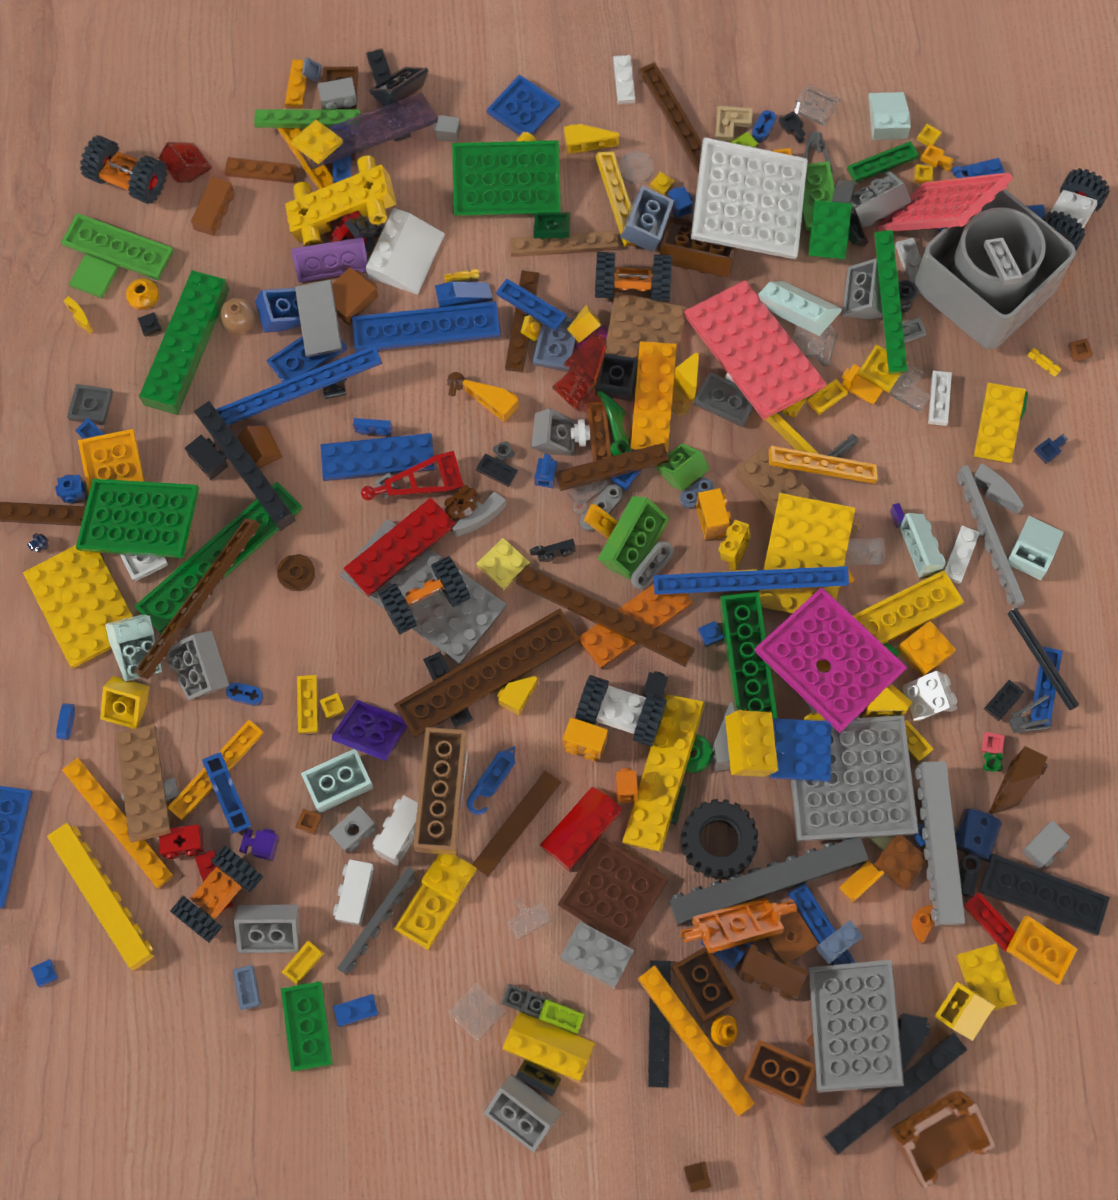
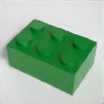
[808,200,852,259]

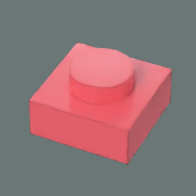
[981,732,1005,754]

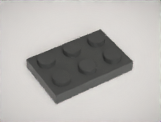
[693,372,754,427]

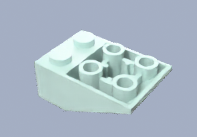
[1007,516,1064,580]
[105,615,162,682]

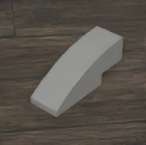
[973,463,1024,515]
[452,491,507,537]

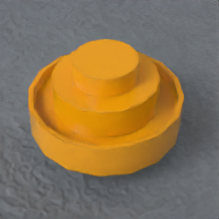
[711,1014,738,1046]

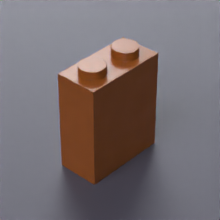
[332,267,378,326]

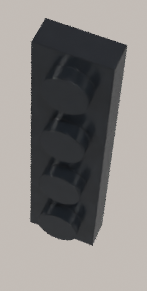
[423,651,473,729]

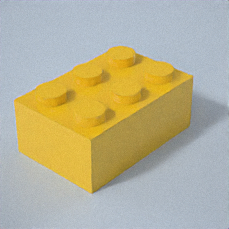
[725,710,778,777]

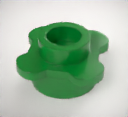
[983,752,1003,772]

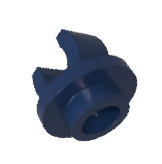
[27,533,49,552]

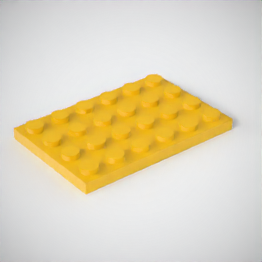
[759,493,856,613]
[22,545,133,669]

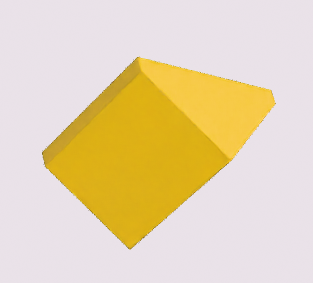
[674,353,699,402]
[862,687,908,718]

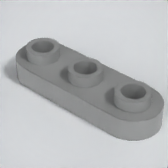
[580,485,623,532]
[631,541,674,590]

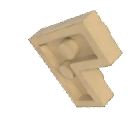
[715,106,752,141]

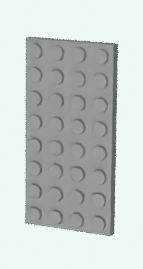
[340,518,507,665]

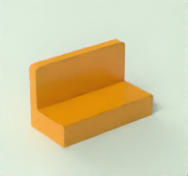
[839,860,884,903]

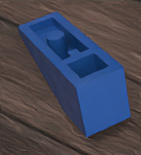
[435,282,493,307]

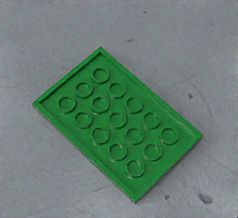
[452,140,561,216]
[75,479,200,558]

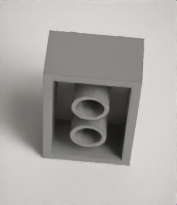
[560,921,634,990]

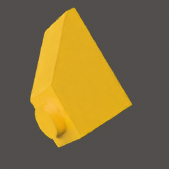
[497,676,538,715]

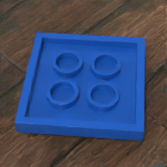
[486,74,560,136]
[769,718,831,782]

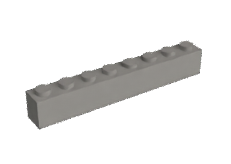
[915,761,965,926]

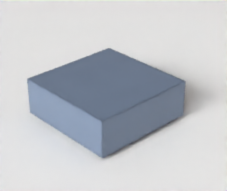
[302,57,322,82]

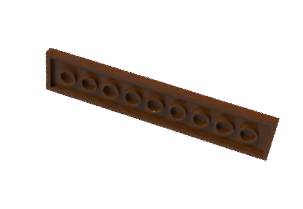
[394,608,581,739]

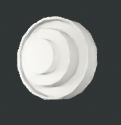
[571,419,590,447]

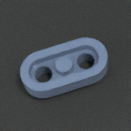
[680,478,714,509]

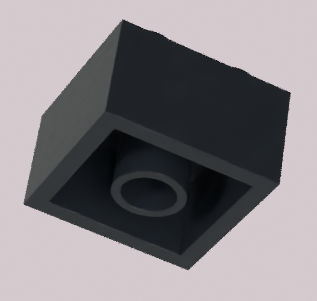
[595,353,638,401]

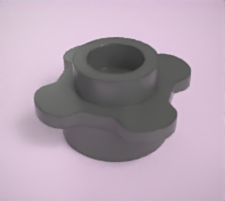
[493,441,514,462]

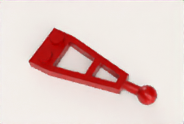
[361,450,464,501]

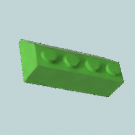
[598,496,670,580]

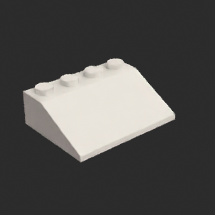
[366,208,445,295]

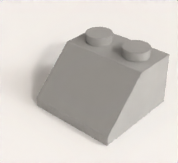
[531,408,577,456]

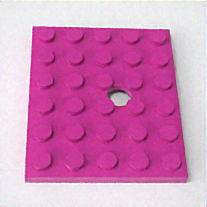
[754,587,907,733]

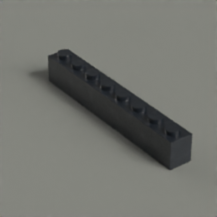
[194,401,296,531]
[822,1033,968,1156]

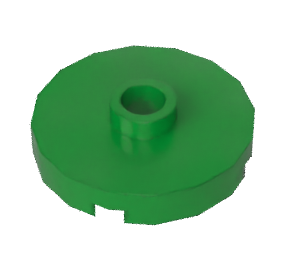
[685,734,713,774]

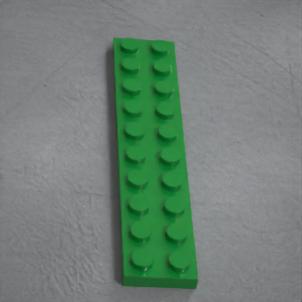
[134,482,303,634]

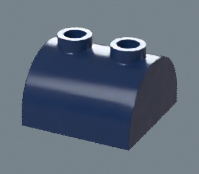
[955,809,1003,862]

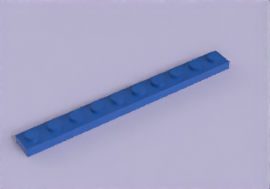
[216,345,383,426]
[654,566,849,595]

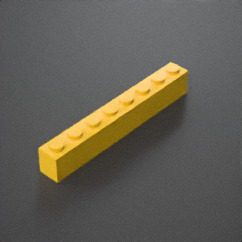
[47,823,155,970]

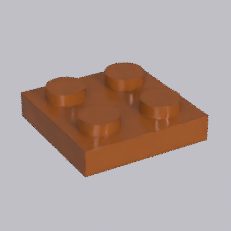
[873,835,928,890]

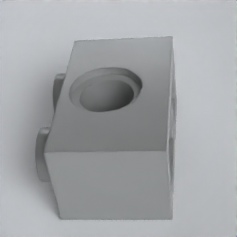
[329,806,377,853]

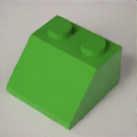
[654,443,710,491]

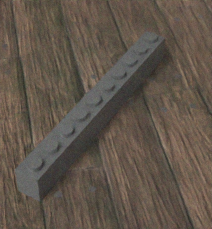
[669,837,868,926]

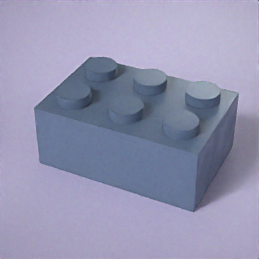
[620,186,674,252]

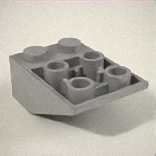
[712,702,737,772]

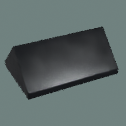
[369,67,429,110]

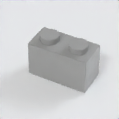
[318,77,358,110]
[1021,821,1070,869]

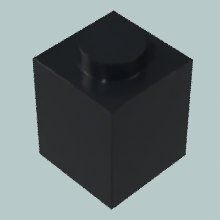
[642,671,668,698]

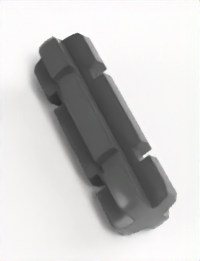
[827,434,859,458]

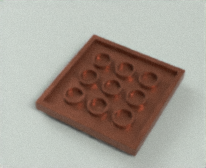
[558,837,669,947]

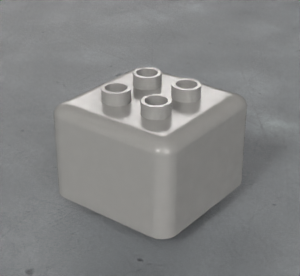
[914,189,1076,350]

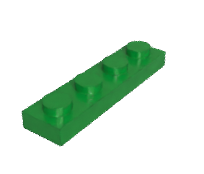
[847,141,919,183]

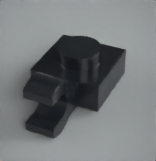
[779,111,806,144]

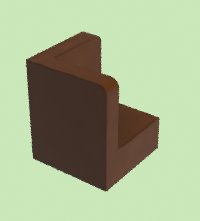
[684,1161,712,1192]

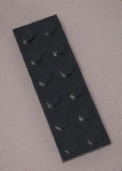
[979,854,1110,936]

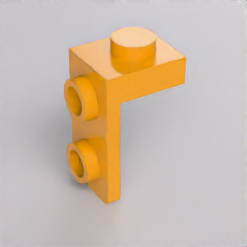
[842,364,883,405]

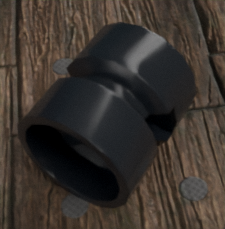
[898,280,917,313]

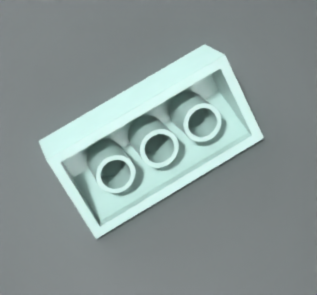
[758,281,842,336]

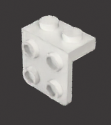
[902,671,958,721]

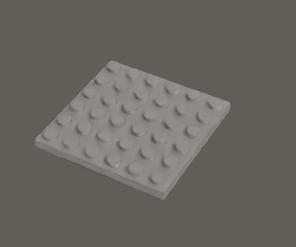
[791,715,918,842]

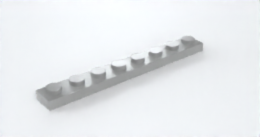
[957,465,1025,609]

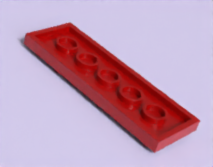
[343,497,456,597]

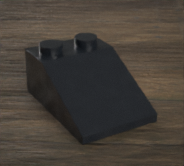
[898,1013,930,1071]

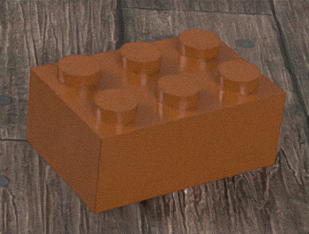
[741,1040,816,1107]

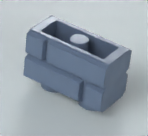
[816,920,863,965]

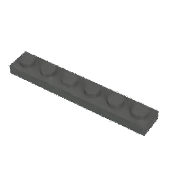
[337,867,416,975]

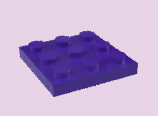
[332,700,407,761]

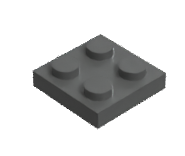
[67,384,113,425]

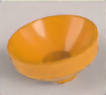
[126,278,159,310]

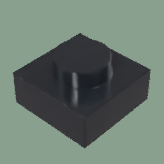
[138,312,161,336]

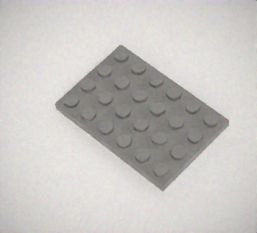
[809,960,904,1092]

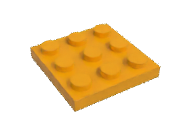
[78,429,145,494]

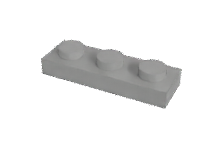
[984,238,1023,286]

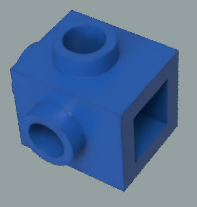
[55,474,86,503]

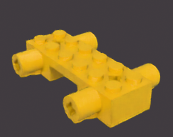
[285,156,396,247]

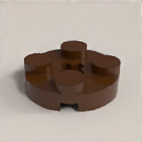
[444,485,481,520]

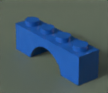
[202,752,251,834]

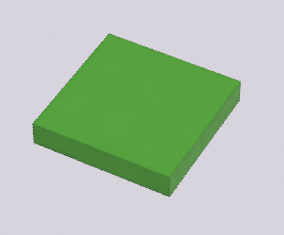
[69,254,118,299]

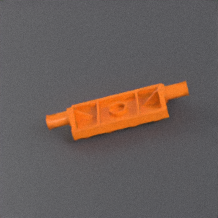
[680,897,797,953]

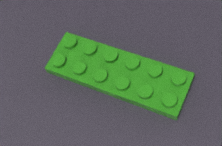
[61,213,174,281]

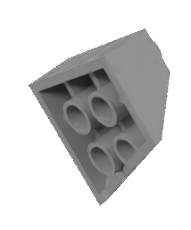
[851,170,912,227]
[167,631,229,700]

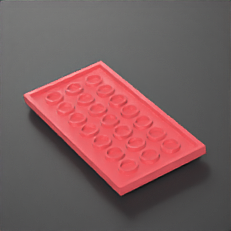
[876,173,1013,232]
[684,280,826,420]

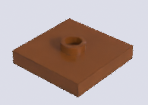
[766,910,819,962]

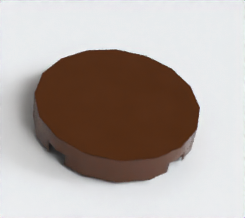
[277,554,315,591]

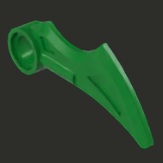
[597,390,631,456]

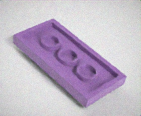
[291,238,368,283]

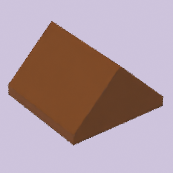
[237,425,283,468]

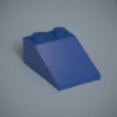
[255,288,301,333]

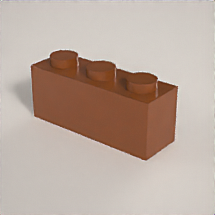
[191,177,235,236]

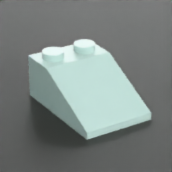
[868,92,911,140]

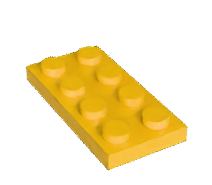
[973,383,1026,463]

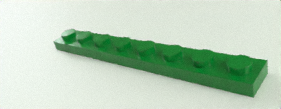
[874,230,908,374]

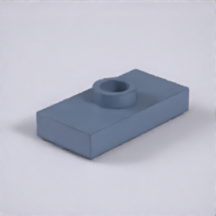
[233,965,261,1011]

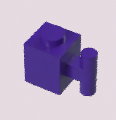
[239,828,279,861]

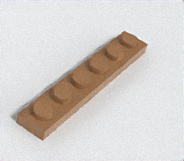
[510,231,618,257]

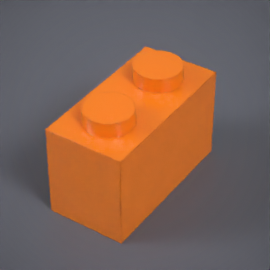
[615,768,638,804]

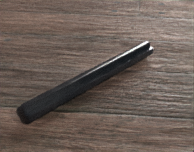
[1008,608,1079,711]

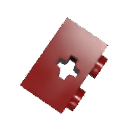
[159,824,204,859]

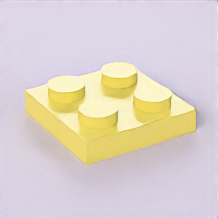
[476,538,530,591]

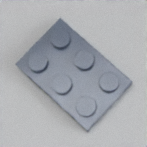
[532,318,576,372]

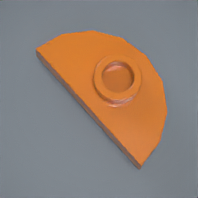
[911,905,934,944]

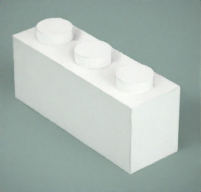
[333,859,375,927]

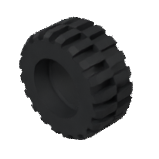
[680,799,759,880]

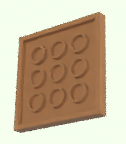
[604,292,687,368]

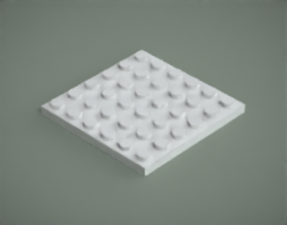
[691,138,808,259]

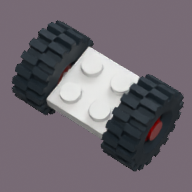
[1042,168,1110,251]
[575,675,667,747]

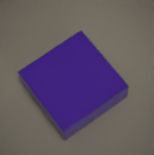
[890,503,905,528]

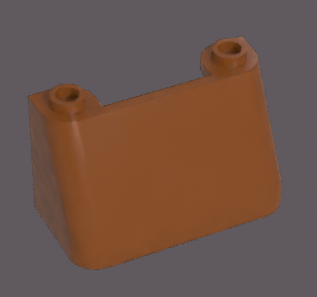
[890,1091,996,1188]

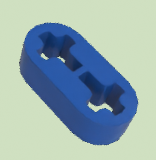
[752,110,776,142]
[226,683,264,706]
[56,703,75,740]

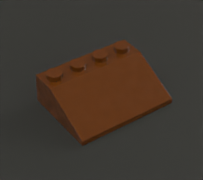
[660,217,736,278]

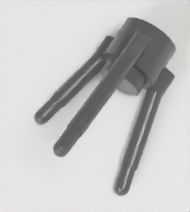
[804,131,833,173]
[1009,695,1052,734]

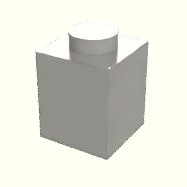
[433,115,461,143]

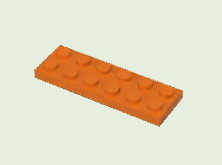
[579,573,693,670]

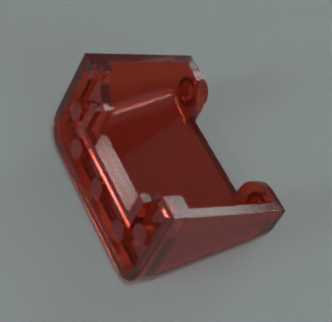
[552,332,607,411]

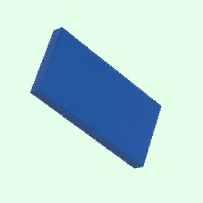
[266,336,347,382]

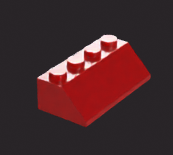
[539,787,622,872]

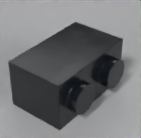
[184,434,228,480]

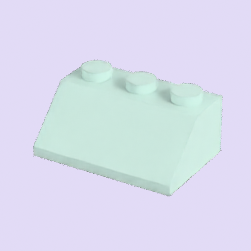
[900,513,945,578]

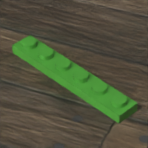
[254,109,361,128]

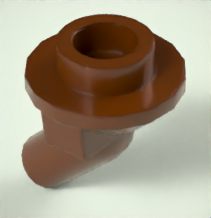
[447,372,465,396]

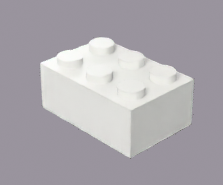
[373,795,418,866]

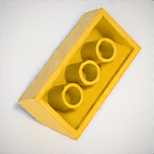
[502,1011,595,1083]

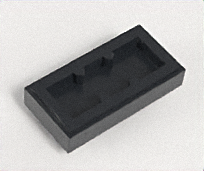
[476,453,518,488]
[984,680,1024,722]

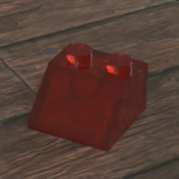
[158,142,212,183]

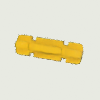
[444,268,480,283]
[1028,348,1061,377]

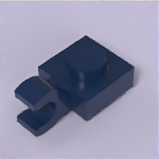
[1034,434,1068,464]

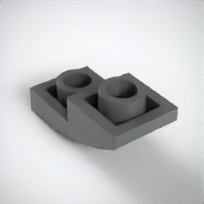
[832,180,857,204]
[500,984,548,1018]

